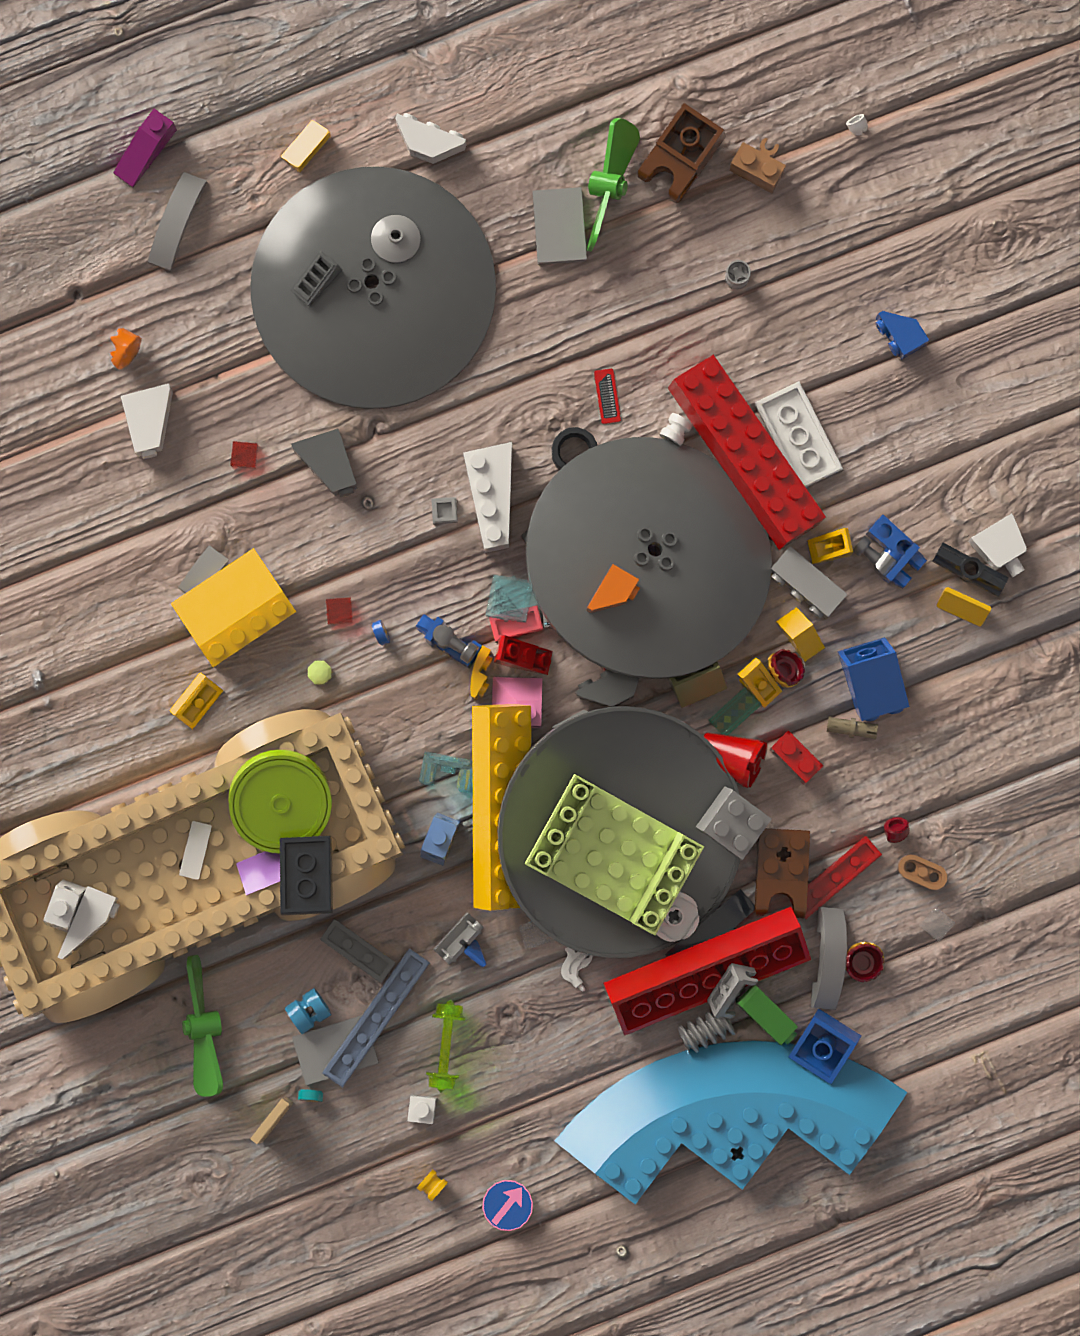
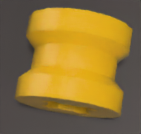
[416,1169,448,1202]

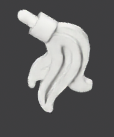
[561,947,593,992]

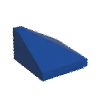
[464,939,487,967]

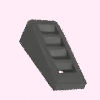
[290,250,342,306]

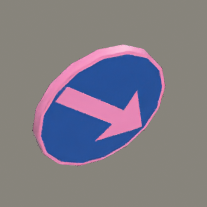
[482,1180,533,1231]

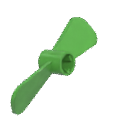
[586,118,640,252]
[182,955,223,1097]

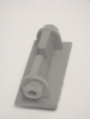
[433,913,484,965]

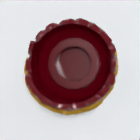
[767,649,805,688]
[845,942,884,983]

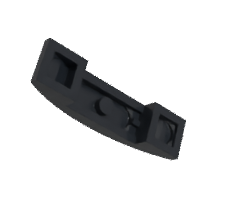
[665,889,755,957]

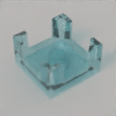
[419,752,473,794]

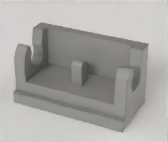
[707,963,758,1019]

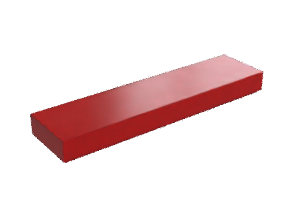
[789,836,882,920]

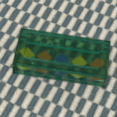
[708,687,762,735]

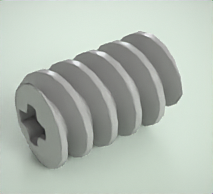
[678,1012,735,1054]

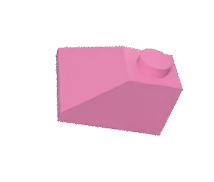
[492,677,542,728]

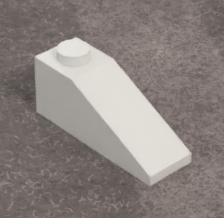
[58,886,120,959]

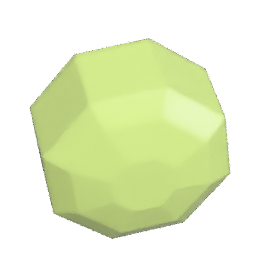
[308,661,332,685]

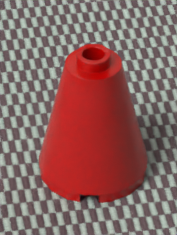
[704,732,768,788]

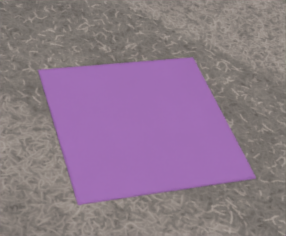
[236,851,280,895]

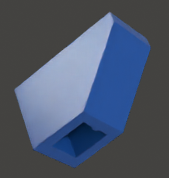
[875,311,929,360]

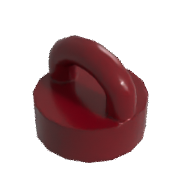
[884,817,910,843]

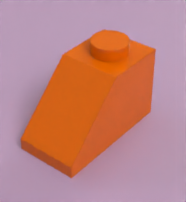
[586,564,640,613]

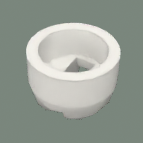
[846,114,868,136]

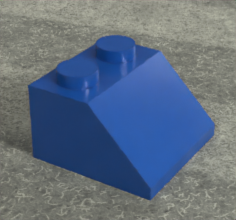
[788,1009,861,1084]

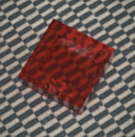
[230,441,258,469]
[326,597,353,625]

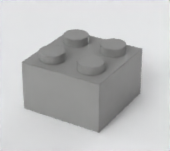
[696,786,771,860]

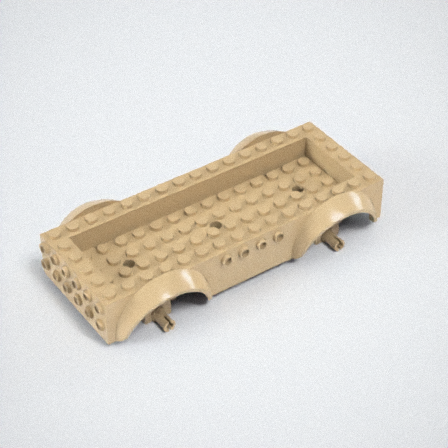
[0,709,405,1023]

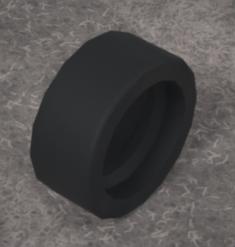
[551,427,598,470]

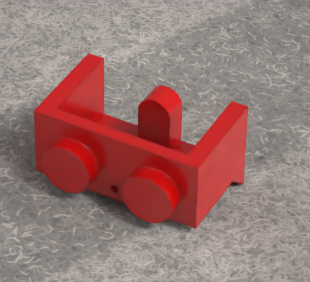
[769,730,824,785]

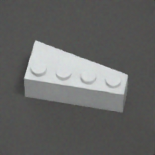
[463,442,512,553]

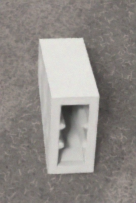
[121,384,173,459]

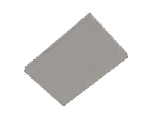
[533,187,587,265]
[292,1016,379,1085]

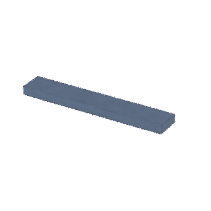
[322,948,430,1088]

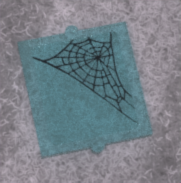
[486,575,532,623]

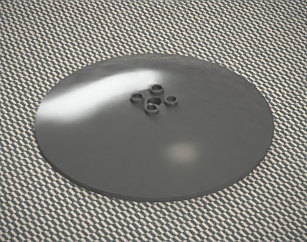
[250,167,496,409]
[526,437,772,679]
[497,706,740,958]

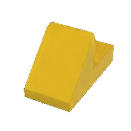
[738,658,783,708]

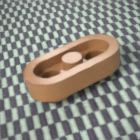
[898,855,947,890]

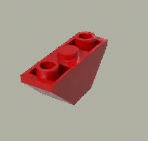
[494,635,553,675]

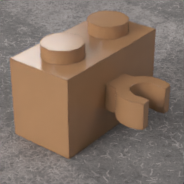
[729,138,786,193]

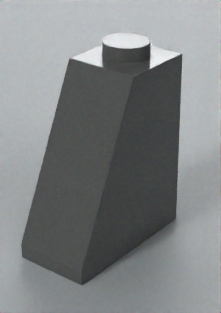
[291,428,358,497]

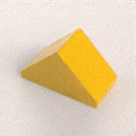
[807,528,853,564]
[776,607,825,662]

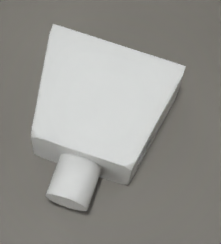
[968,513,1027,578]
[43,879,86,933]

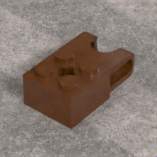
[638,103,726,203]
[754,828,810,918]

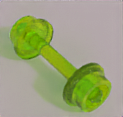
[426,1000,465,1093]

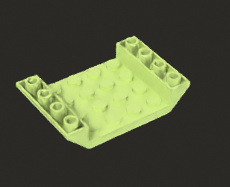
[525,774,704,935]

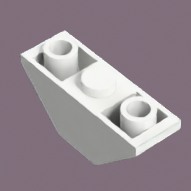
[395,113,467,164]

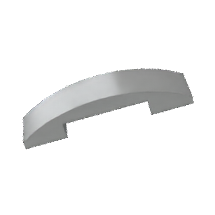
[148,172,207,271]
[811,907,847,1010]

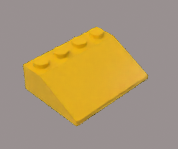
[171,548,296,667]

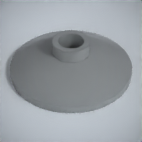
[371,215,420,263]

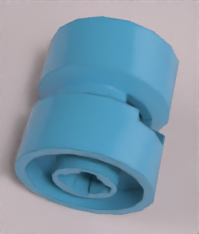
[284,988,332,1034]

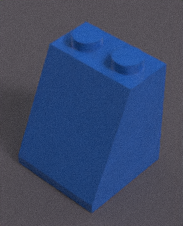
[837,637,910,721]

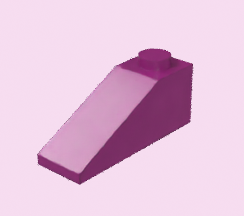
[113,108,177,188]

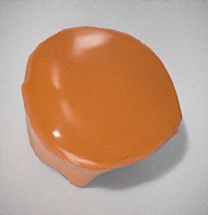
[110,328,142,370]

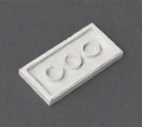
[754,382,843,488]

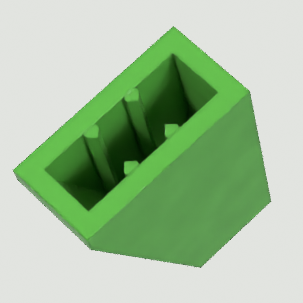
[735,985,798,1045]

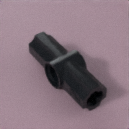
[932,542,1009,597]

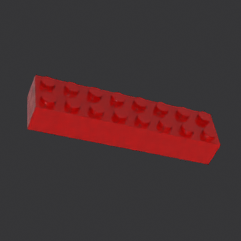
[668,354,826,550]
[603,907,811,1036]

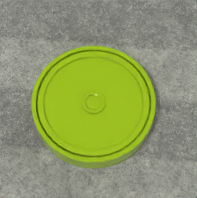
[229,750,332,853]

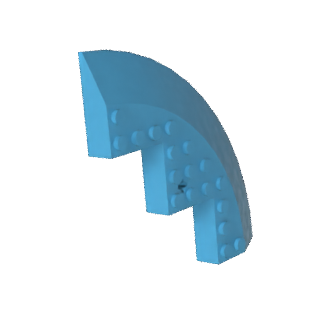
[554,1040,907,1204]

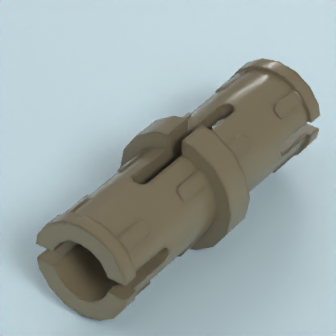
[826,716,878,740]

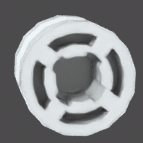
[660,413,693,446]

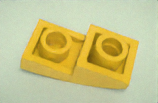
[470,645,493,700]

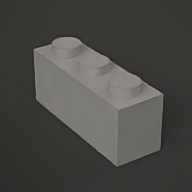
[770,546,847,619]

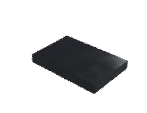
[280,836,333,916]

